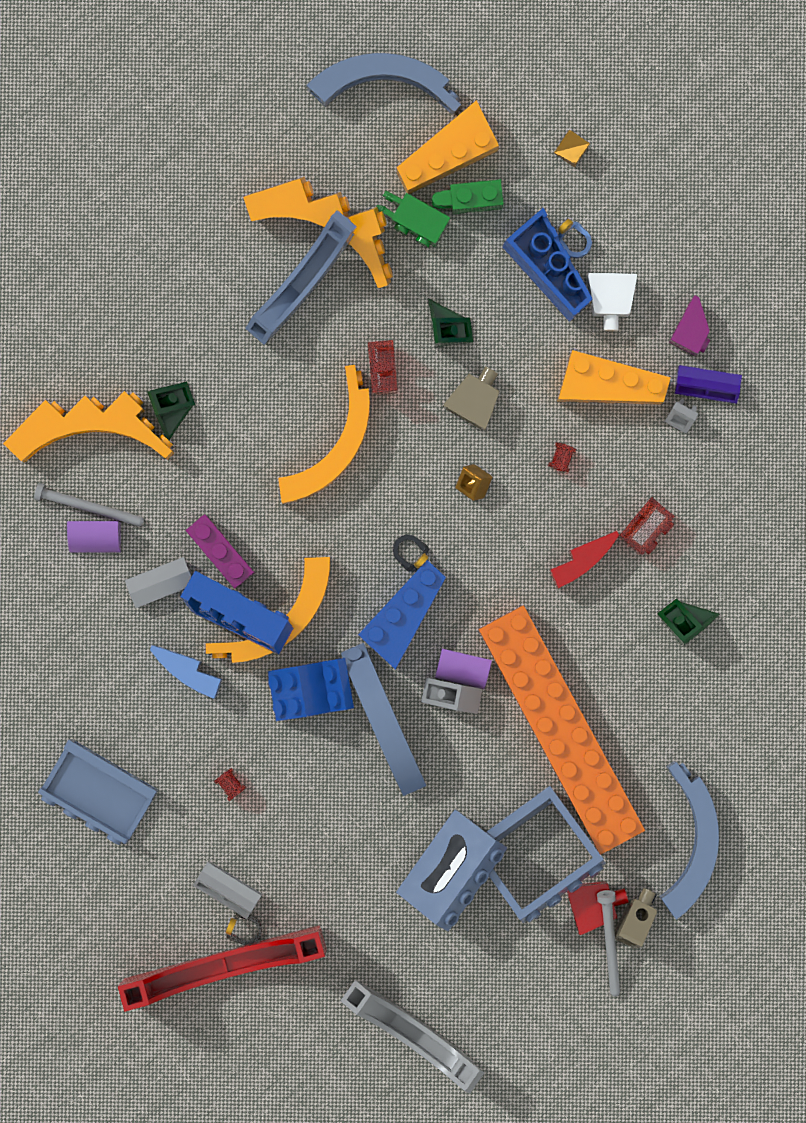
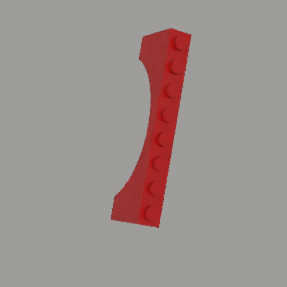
[118,925,327,1012]

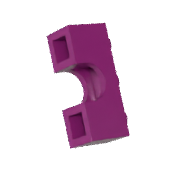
[185,514,255,589]

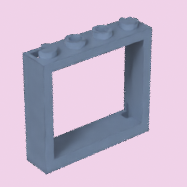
[487,786,606,923]

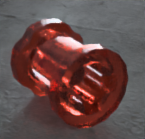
[548,442,577,473]
[213,767,247,801]

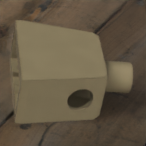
[443,367,500,431]
[615,888,658,949]

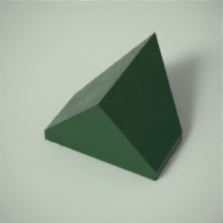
[428,298,474,348]
[147,381,195,440]
[657,598,720,645]

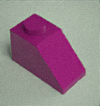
[669,295,710,356]

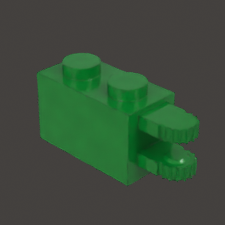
[431,179,504,215]
[376,191,451,248]

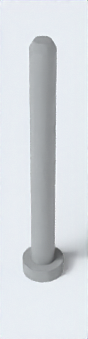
[34,483,144,526]
[597,890,620,997]

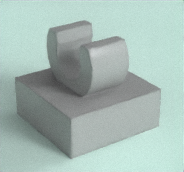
[664,399,698,434]

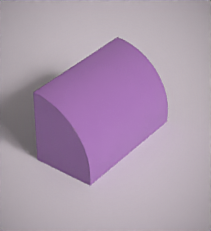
[67,521,121,553]
[435,649,492,689]

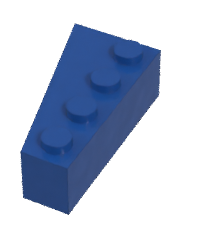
[502,208,593,322]
[358,560,446,670]
[180,571,294,655]

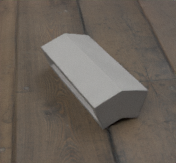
[125,557,192,608]
[193,861,262,919]

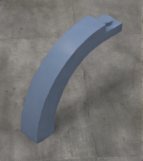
[306,53,461,117]
[245,210,357,345]
[341,643,426,796]
[659,761,719,920]

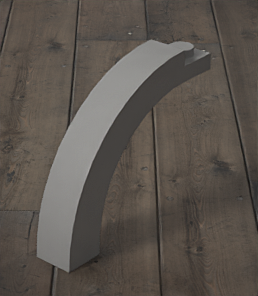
[341,980,485,1094]

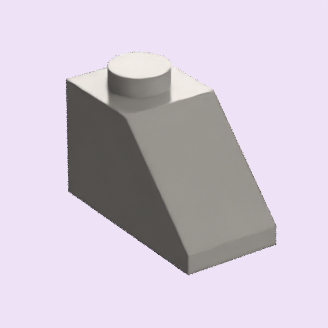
[421,678,482,714]

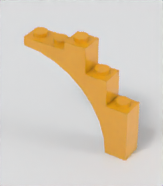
[243,176,393,288]
[3,391,174,463]

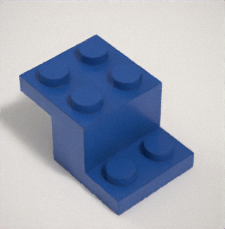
[267,658,354,721]

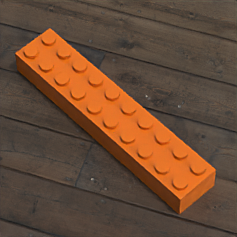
[478,605,645,855]

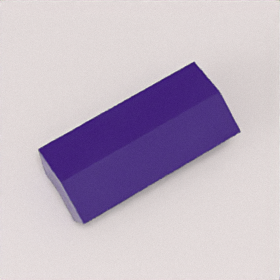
[674,365,742,404]

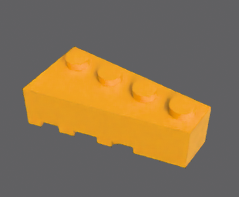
[397,100,499,194]
[557,350,671,405]

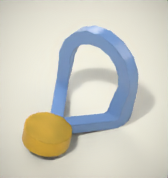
[558,219,592,258]

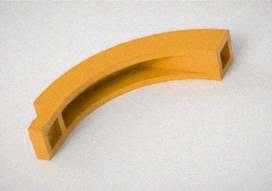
[278,365,370,504]
[206,557,331,663]

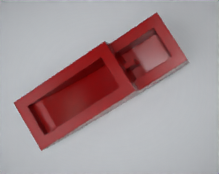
[549,531,619,589]

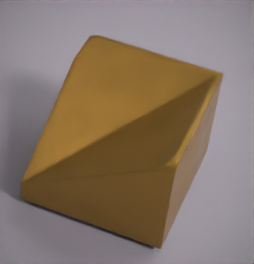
[554,130,590,168]
[455,464,493,501]

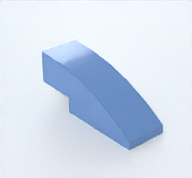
[150,645,222,699]

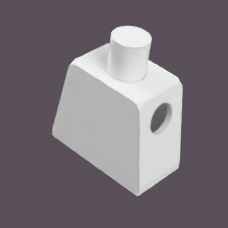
[587,273,637,331]

